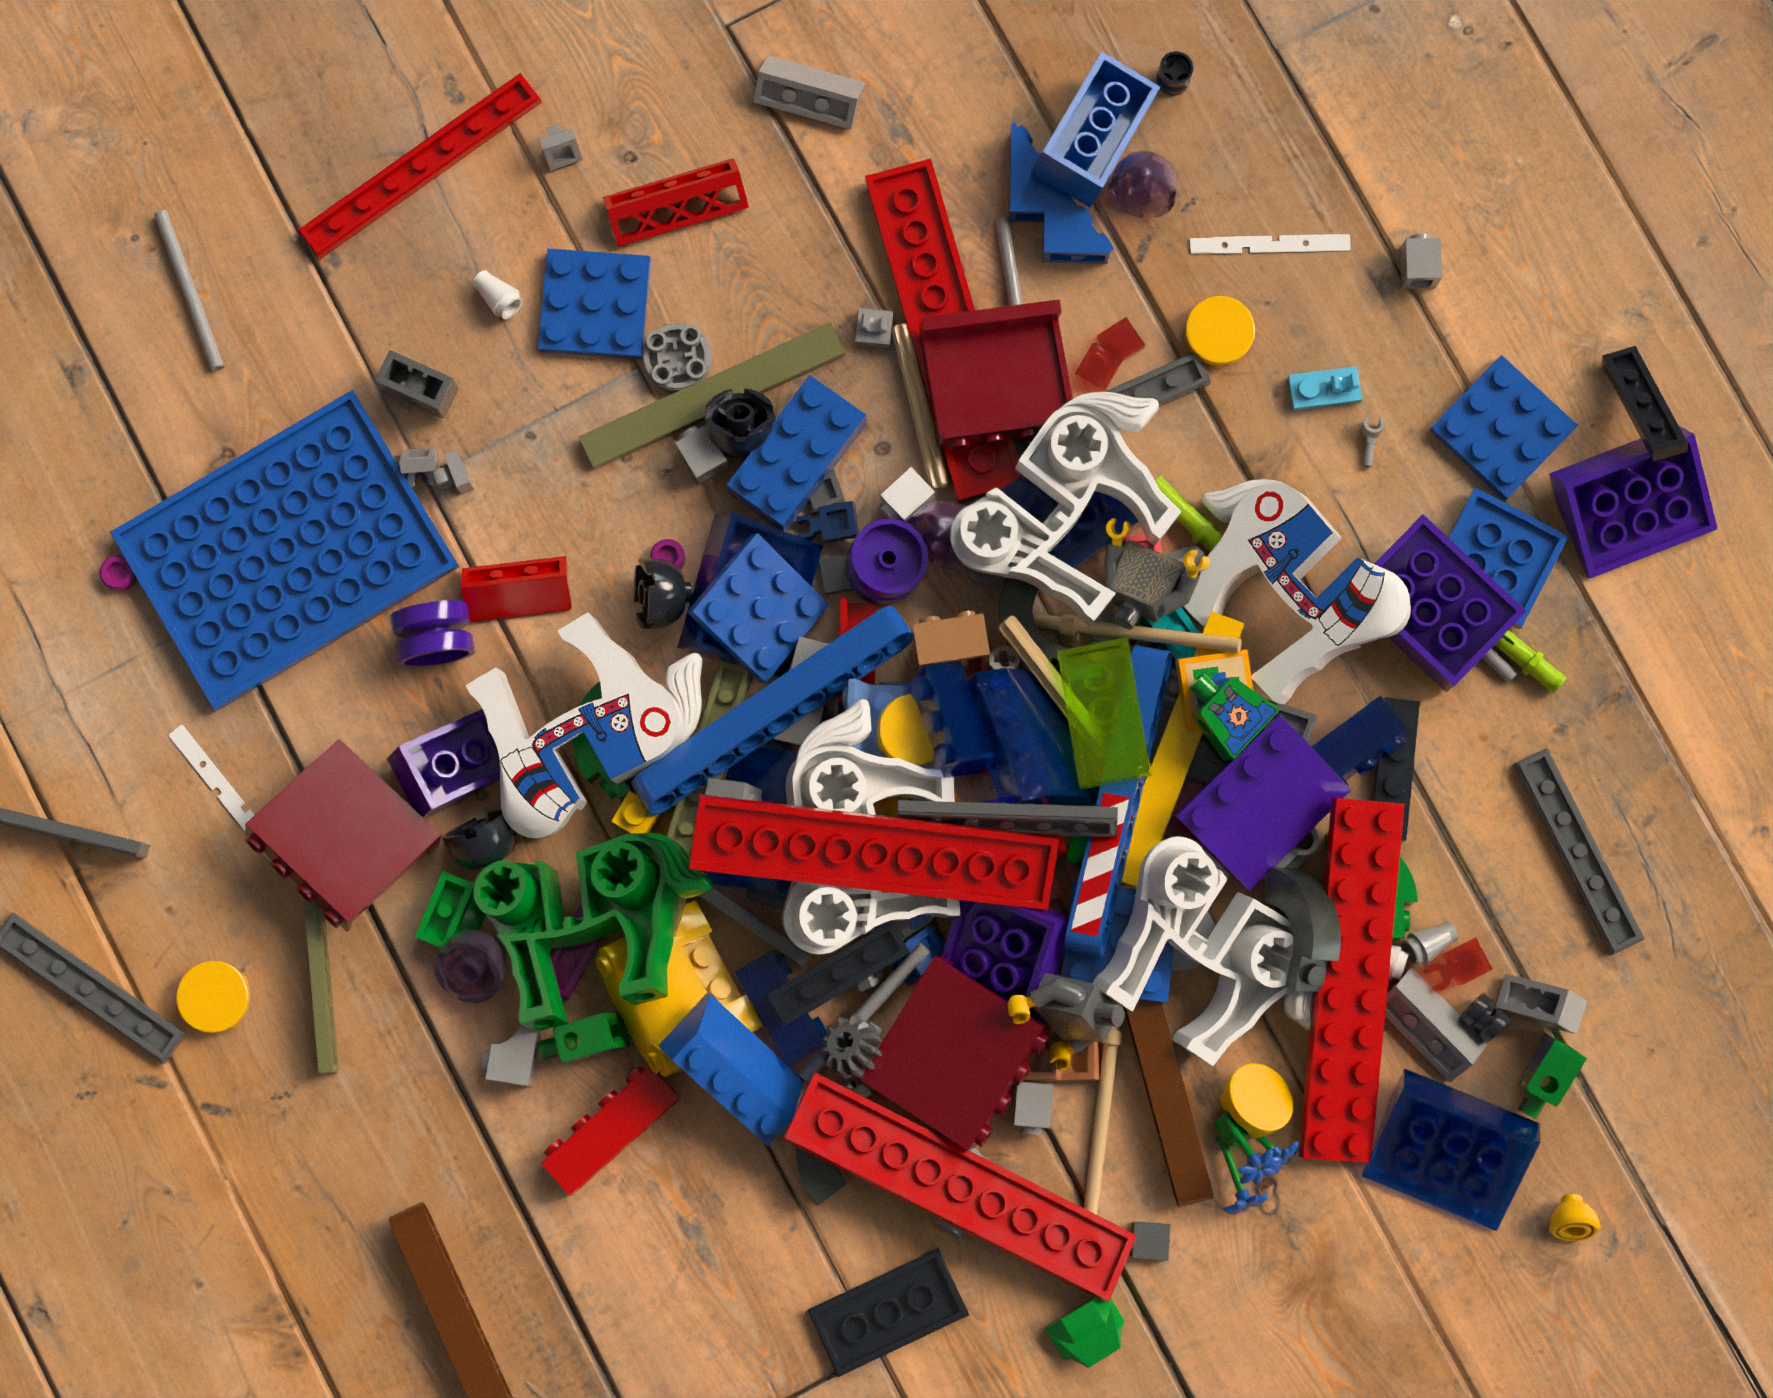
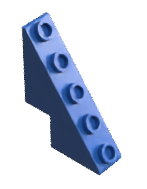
[1009,123,1114,264]

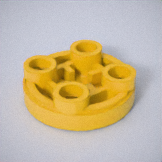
[1184,296,1255,368]
[876,694,948,766]
[176,961,250,1033]
[1220,1063,1293,1138]

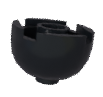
[705,388,775,457]
[634,558,692,629]
[443,809,516,870]

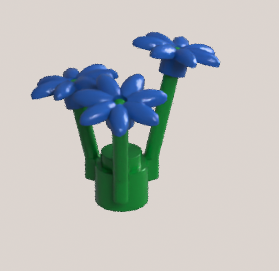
[1214,1112,1299,1215]

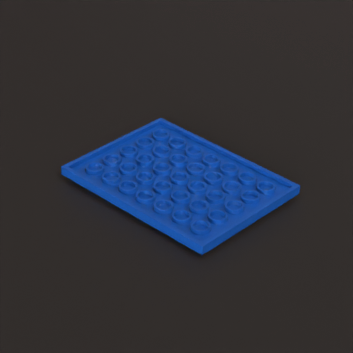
[110,390,459,711]

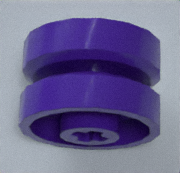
[845,519,928,605]
[390,600,476,667]

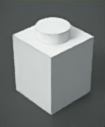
[880,467,935,523]

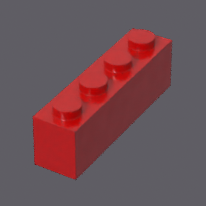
[541,1065,681,1196]

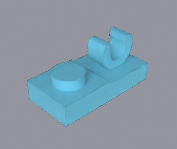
[1287,366,1362,412]

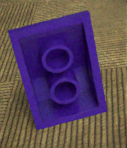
[387,709,500,818]

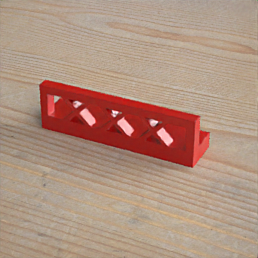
[603,158,749,247]

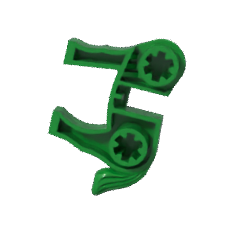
[474,833,713,1032]

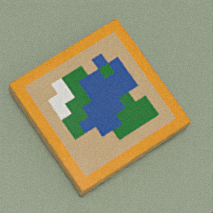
[1175,649,1253,731]

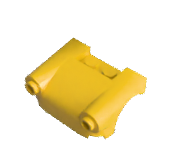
[596,900,763,1077]

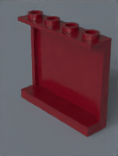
[919,299,1073,451]
[245,739,441,932]
[859,956,1049,1151]

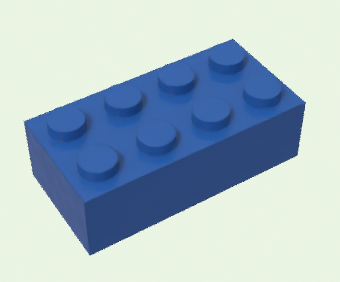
[1031,51,1160,208]
[727,375,867,534]

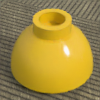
[1549,1194,1601,1241]

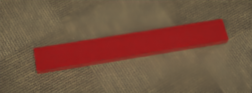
[297,73,542,260]

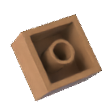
[913,611,990,683]

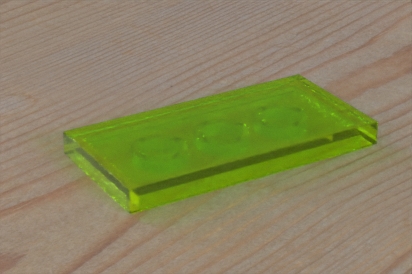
[1057,637,1152,789]

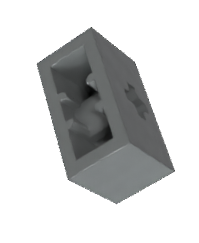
[374,350,459,419]

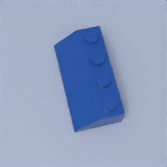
[658,992,804,1146]

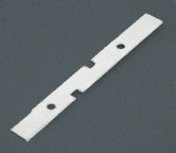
[1190,234,1351,254]
[169,725,271,861]

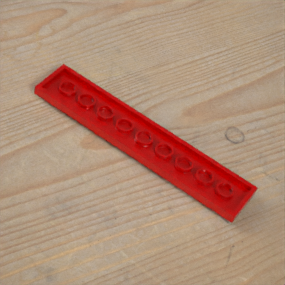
[865,158,1025,503]
[688,794,1059,910]
[1298,797,1405,1163]
[782,1073,1137,1303]

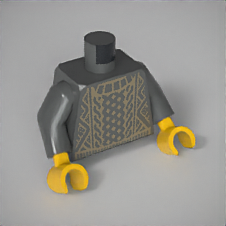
[1104,518,1210,630]
[1008,973,1125,1071]

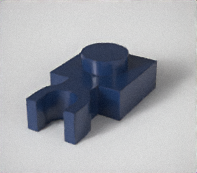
[796,501,859,543]

